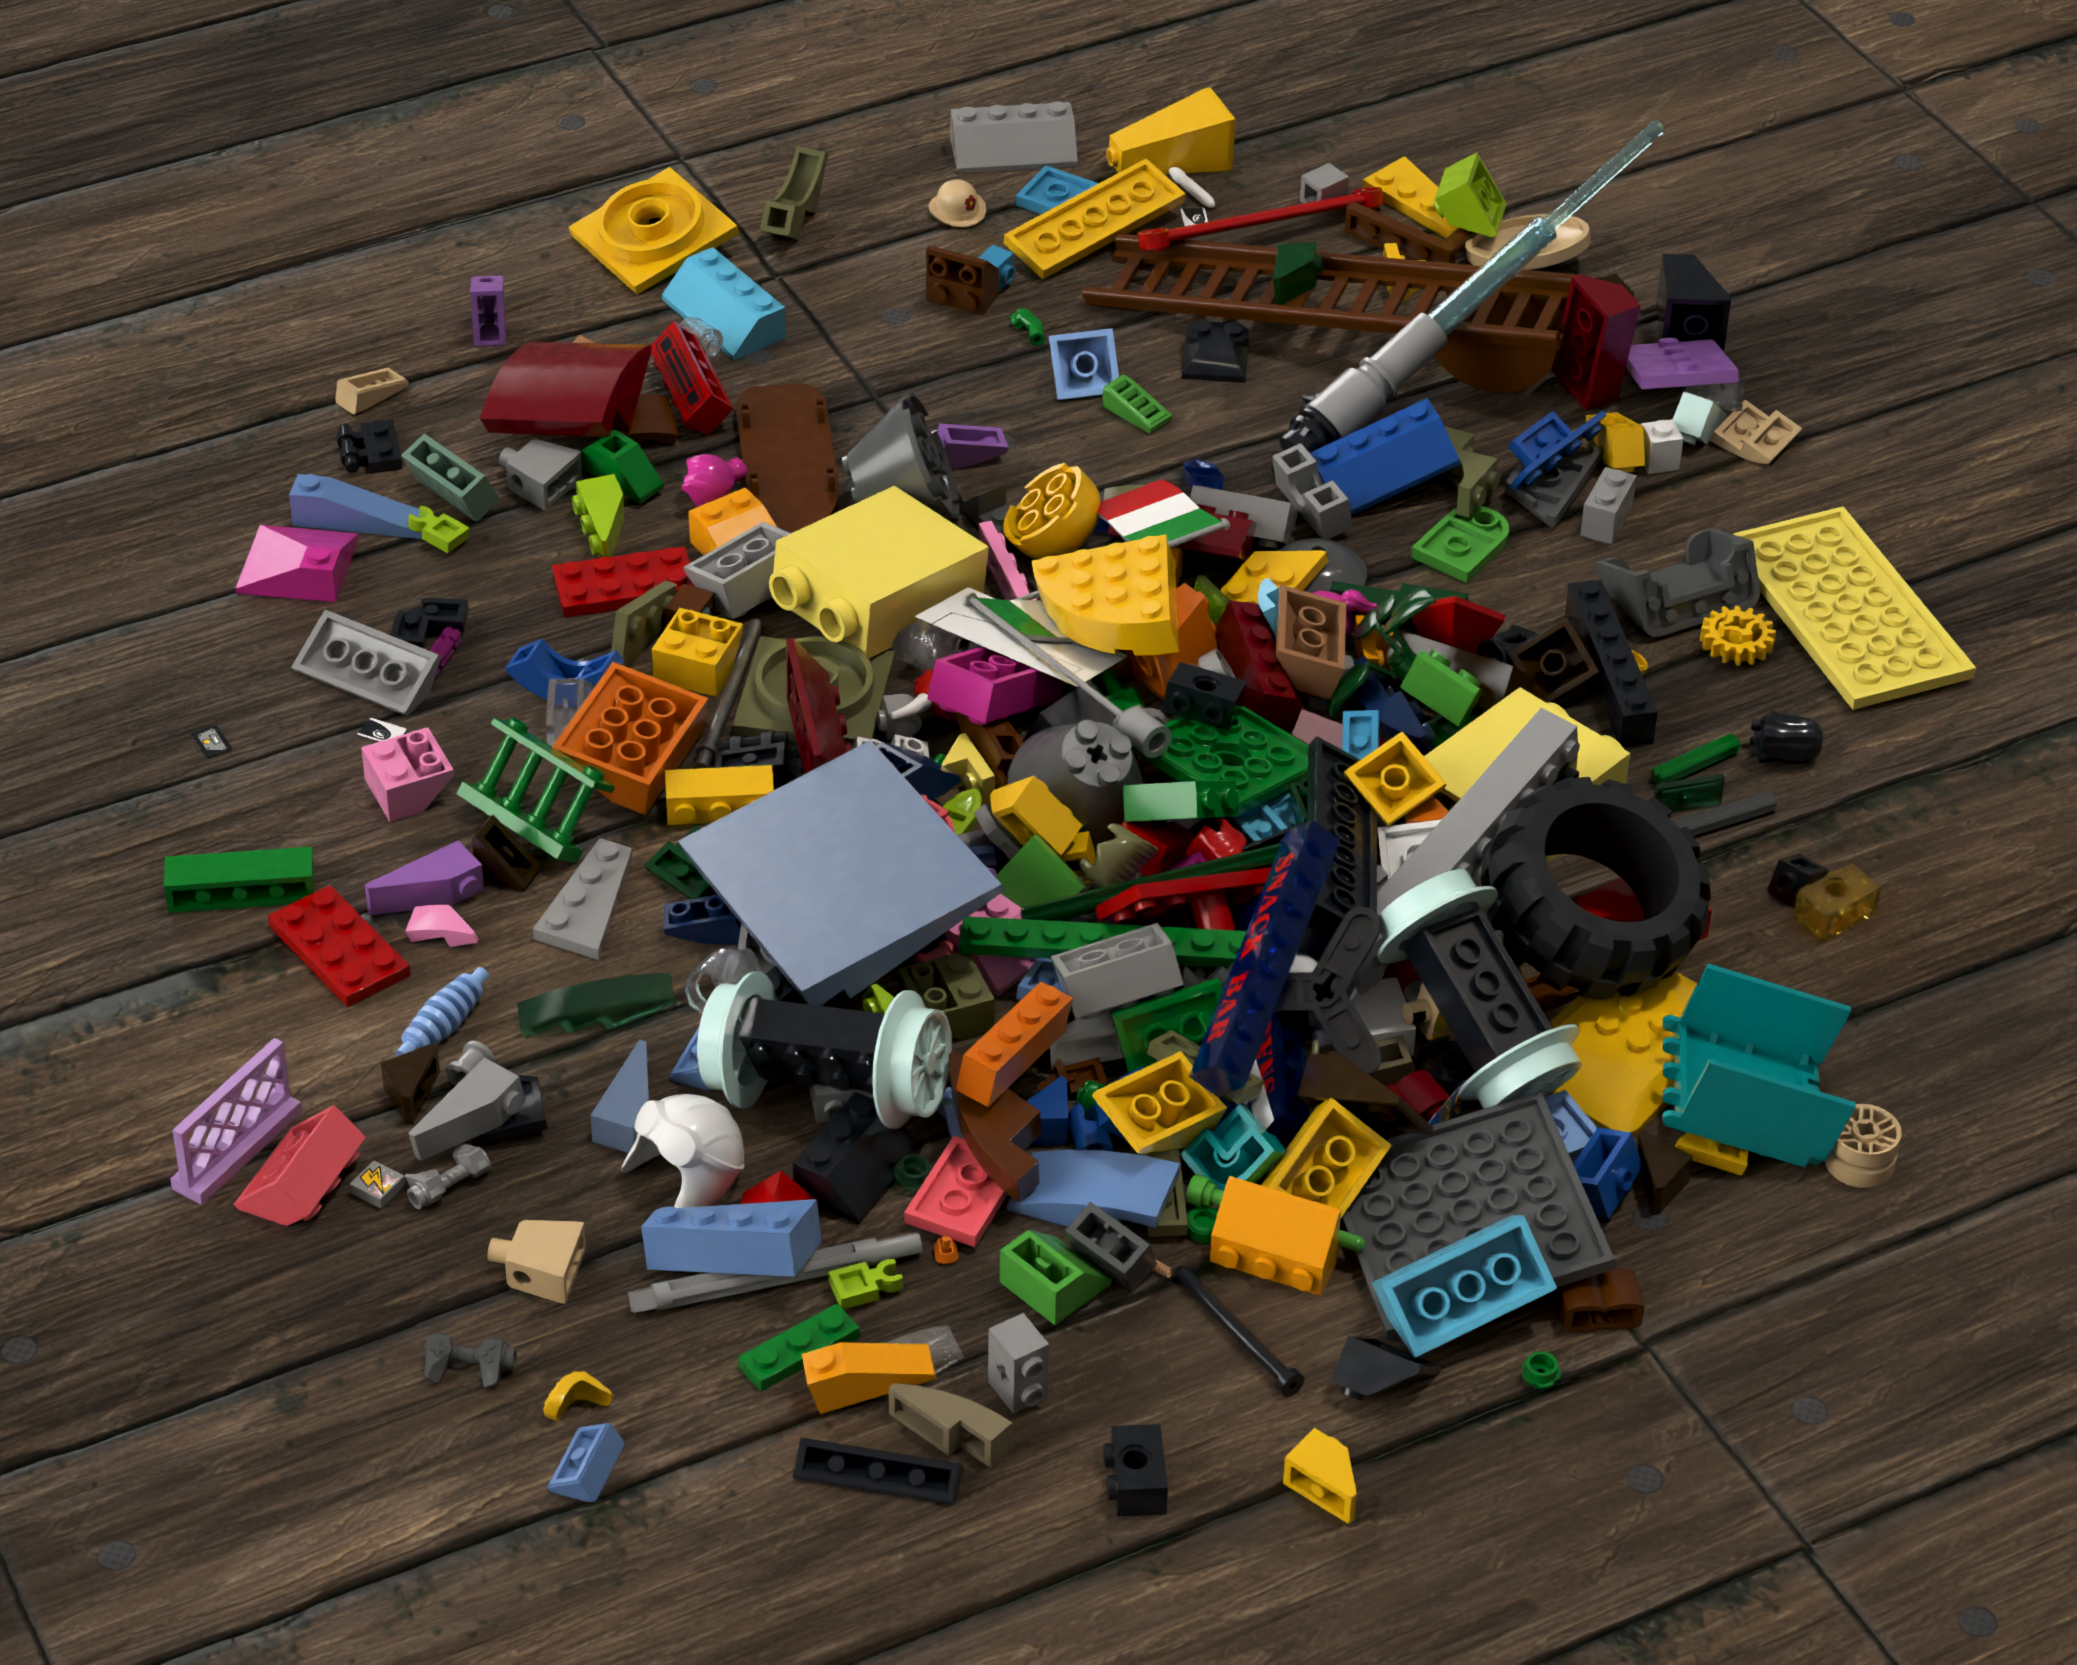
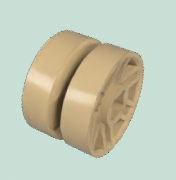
[1825,1104,1902,1188]

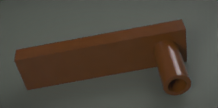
[1344,202,1471,264]

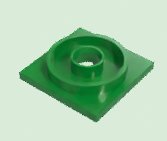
[1131,706,1308,816]

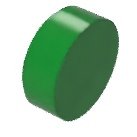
[1187,1206,1219,1244]

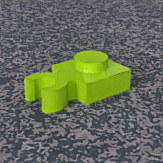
[408,506,470,553]
[828,1259,903,1309]

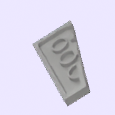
[533,838,633,960]

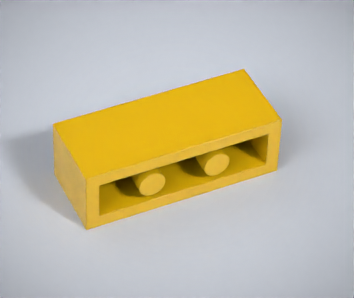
[665,765,774,825]

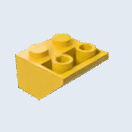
[652,608,743,697]
[990,775,1083,857]

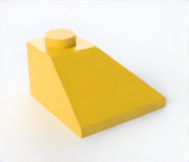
[1344,732,1446,827]

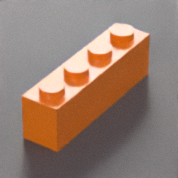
[955,981,1073,1107]

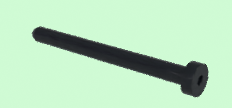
[1175,1266,1304,1397]

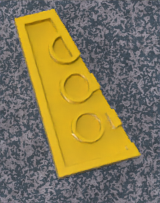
[1362,156,1470,238]

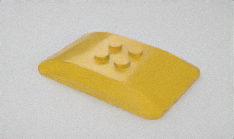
[1547,971,1697,1136]

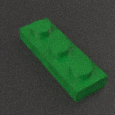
[738,1304,860,1392]

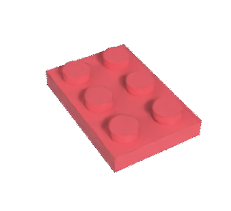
[904,1136,1008,1247]

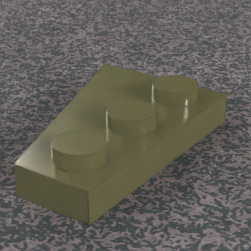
[611,581,677,668]

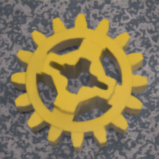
[1700,606,1776,666]

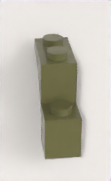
[760,146,829,240]
[1441,426,1500,518]

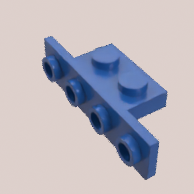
[1508,410,1607,491]

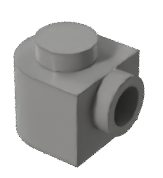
[876,694,922,740]

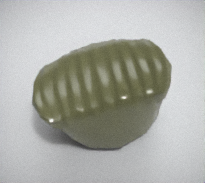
[1080,823,1158,888]

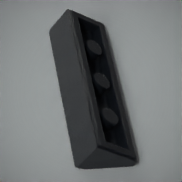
[793,1437,964,1505]

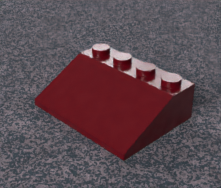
[786,638,853,775]

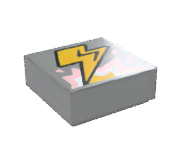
[350,1161,405,1209]

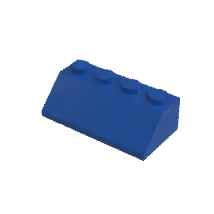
[1310,398,1461,516]

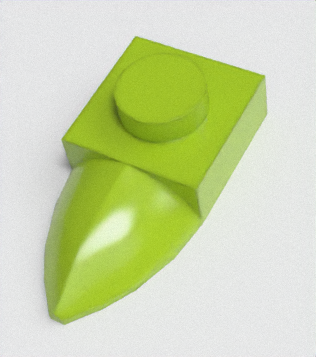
[942,788,982,835]

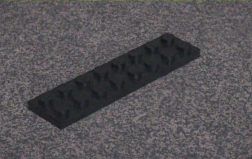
[1306,736,1377,929]

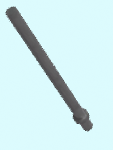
[694,619,763,769]

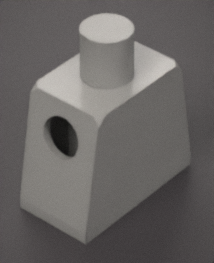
[499,439,583,511]

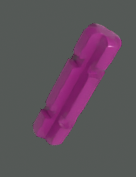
[429,627,461,677]

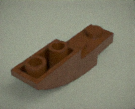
[954,712,1024,789]

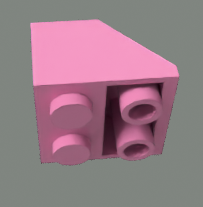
[361,727,454,822]

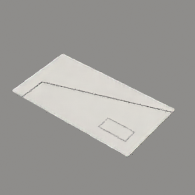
[915,587,1128,687]

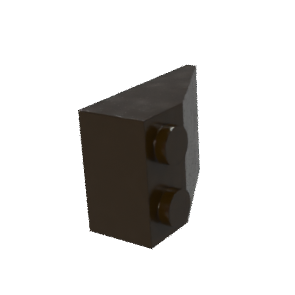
[1297,1051,1434,1135]

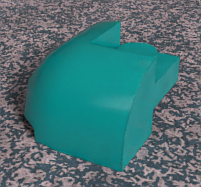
[1180,1104,1285,1191]

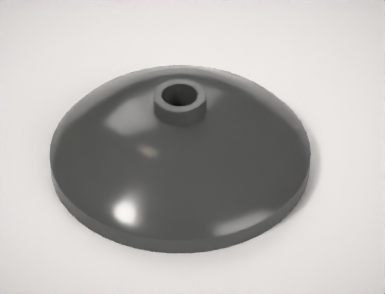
[1277,538,1367,593]

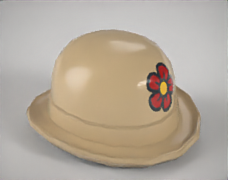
[928,179,987,228]

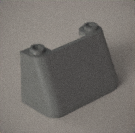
[1595,528,1760,637]

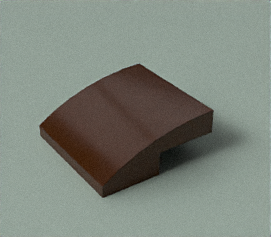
[612,394,678,447]

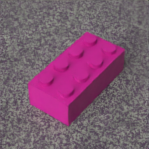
[927,646,1063,725]

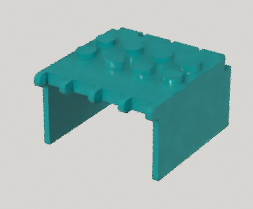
[1662,964,1856,1167]

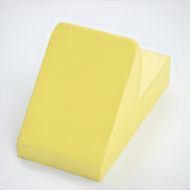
[942,733,995,806]

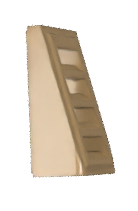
[336,368,408,414]

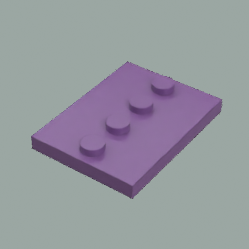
[1626,338,1739,389]

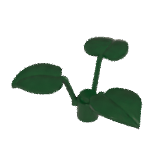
[1327,587,1437,719]

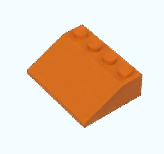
[552,662,709,815]

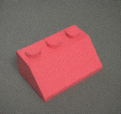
[233,1105,366,1226]

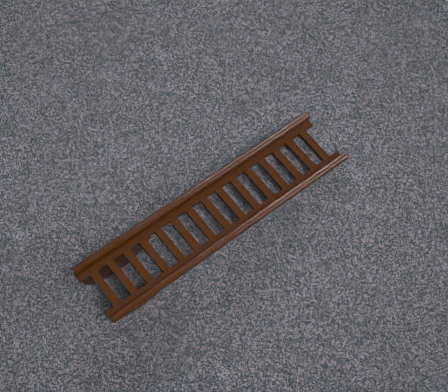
[1082,234,1586,393]

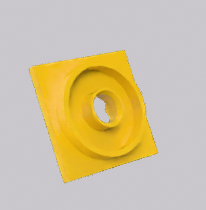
[568,167,739,295]

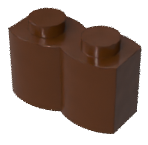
[1554,1268,1645,1333]

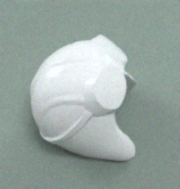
[621,1094,745,1208]

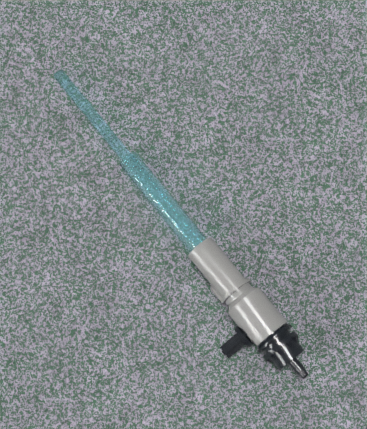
[1271,119,1665,474]

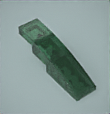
[517,972,676,1038]

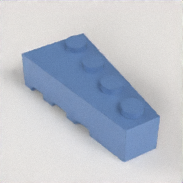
[641,1199,822,1277]

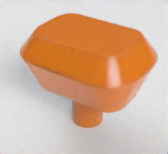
[933,1236,959,1264]

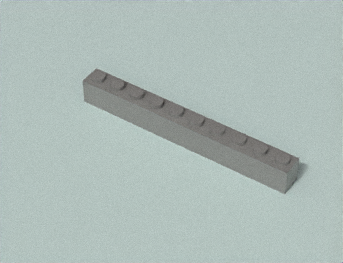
[1351,708,1580,996]

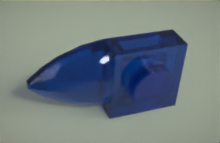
[1184,458,1224,489]

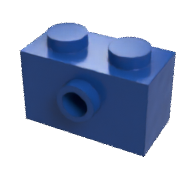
[1573,1127,1643,1219]

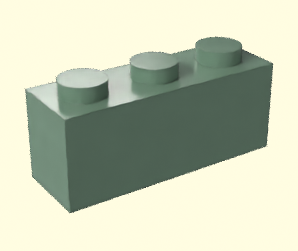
[401,433,500,522]

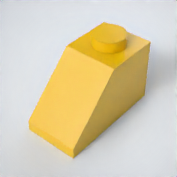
[1283,1428,1357,1525]

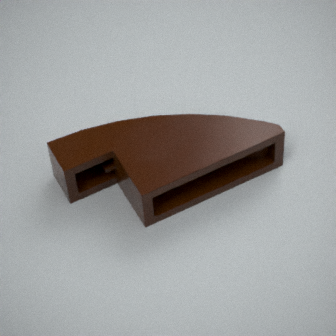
[949,1050,1041,1203]

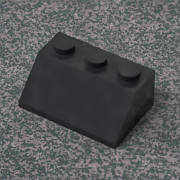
[793,1092,921,1225]

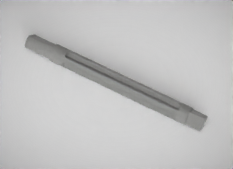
[628,1232,923,1313]

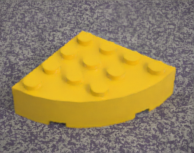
[1032,534,1179,655]

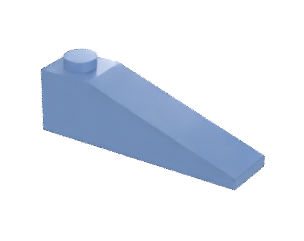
[289,474,422,539]

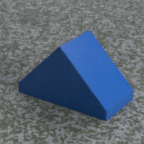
[1027,1076,1068,1145]

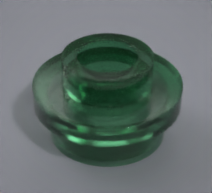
[894,1154,932,1191]

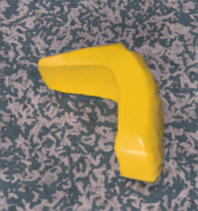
[543,1371,613,1422]

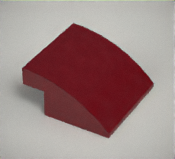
[480,342,652,437]

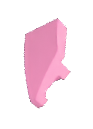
[405,905,478,947]

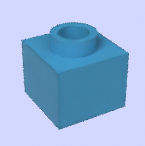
[978,245,1015,291]

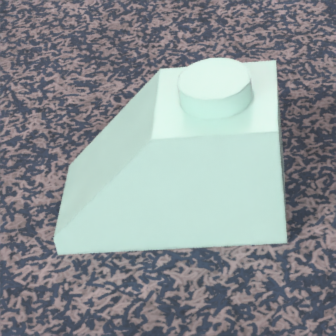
[1673,392,1727,446]

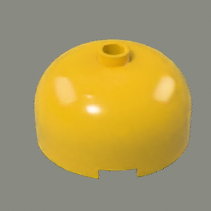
[1003,463,1101,560]

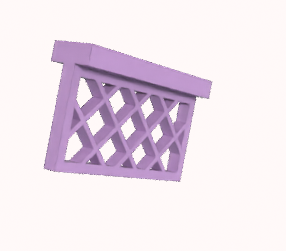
[170,1038,302,1205]

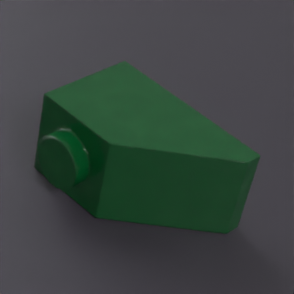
[1273,242,1324,305]

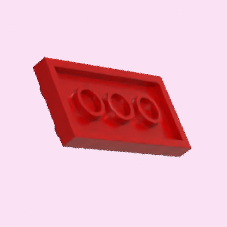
[552,546,695,618]
[267,885,411,1008]

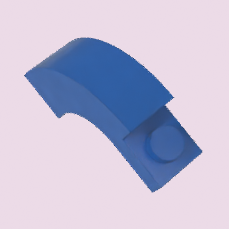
[505,639,625,705]

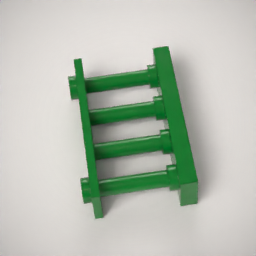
[456,717,615,863]

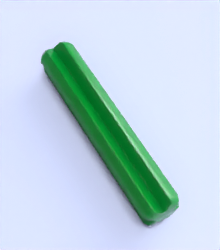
[1650,733,1741,787]

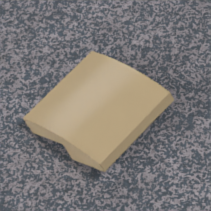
[1709,400,1802,465]

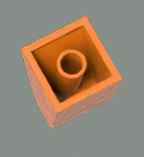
[1125,583,1219,701]

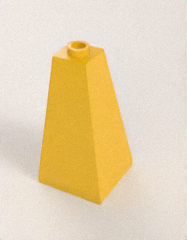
[1106,87,1235,174]

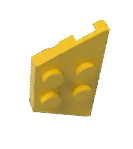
[1215,550,1329,612]

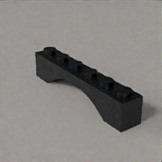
[1565,580,1658,747]

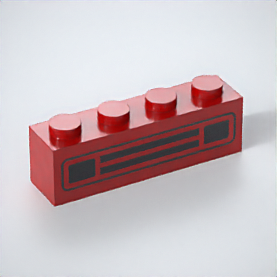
[651,321,734,436]

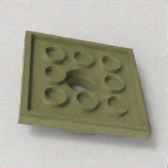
[733,636,895,748]

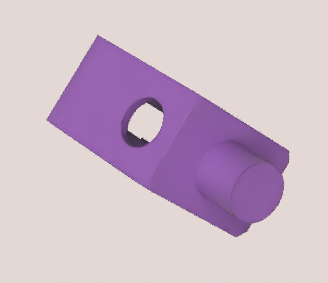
[470,275,506,347]

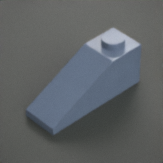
[590,1039,649,1153]

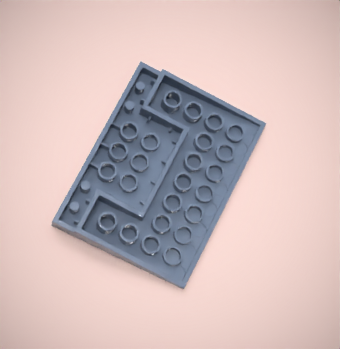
[678,740,1005,1006]

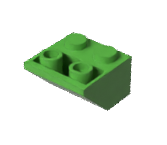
[1400,649,1484,728]
[1000,1230,1112,1325]

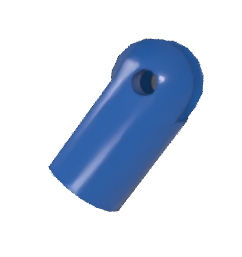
[1068,1103,1114,1152]

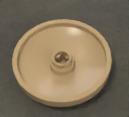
[1465,214,1591,270]

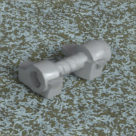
[405,1143,491,1209]

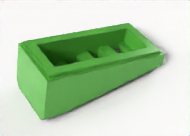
[1102,374,1172,434]

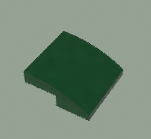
[644,825,716,899]

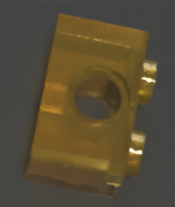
[1793,863,1881,943]

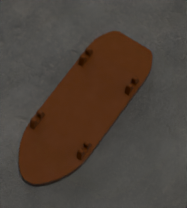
[736,383,839,533]

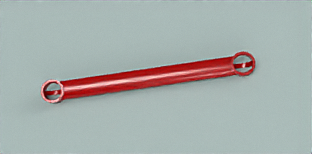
[1137,187,1383,253]

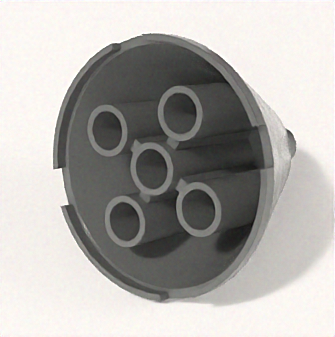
[842,393,960,520]
[1007,719,1146,854]

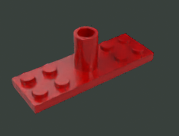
[1095,863,1306,931]

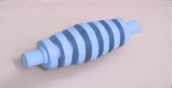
[395,967,489,1057]

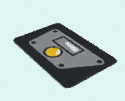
[191,725,232,757]

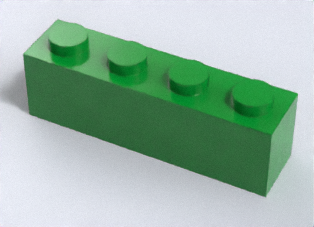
[164,847,315,913]

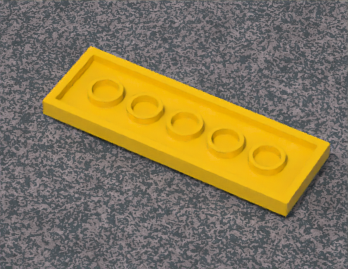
[1003,159,1186,279]

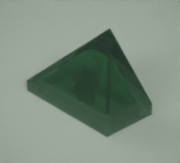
[1654,773,1725,812]

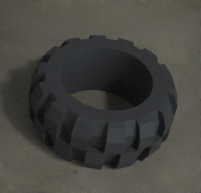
[1480,777,1711,1000]

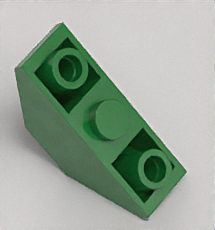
[580,430,664,504]

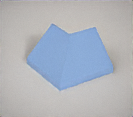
[1049,328,1119,400]

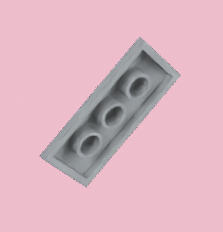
[291,610,441,716]

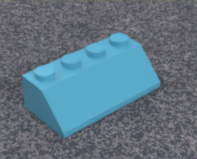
[662,247,786,361]
[1372,1215,1557,1358]

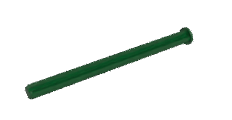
[1020,835,1307,921]

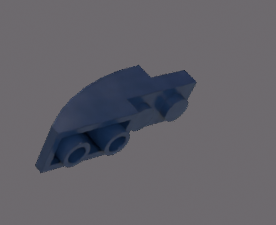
[1353,655,1438,755]
[663,894,741,945]

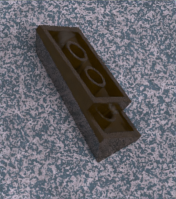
[1383,630,1537,715]

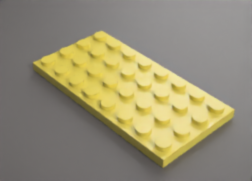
[1733,506,1976,710]

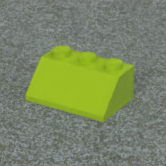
[1434,152,1507,237]

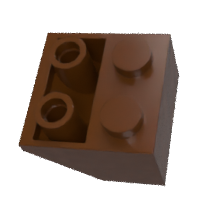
[926,245,999,315]

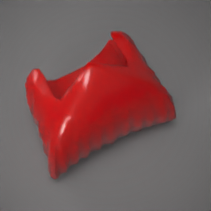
[1185,817,1247,861]

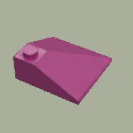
[236,525,359,602]

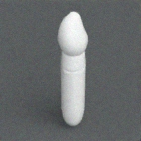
[1169,167,1215,208]

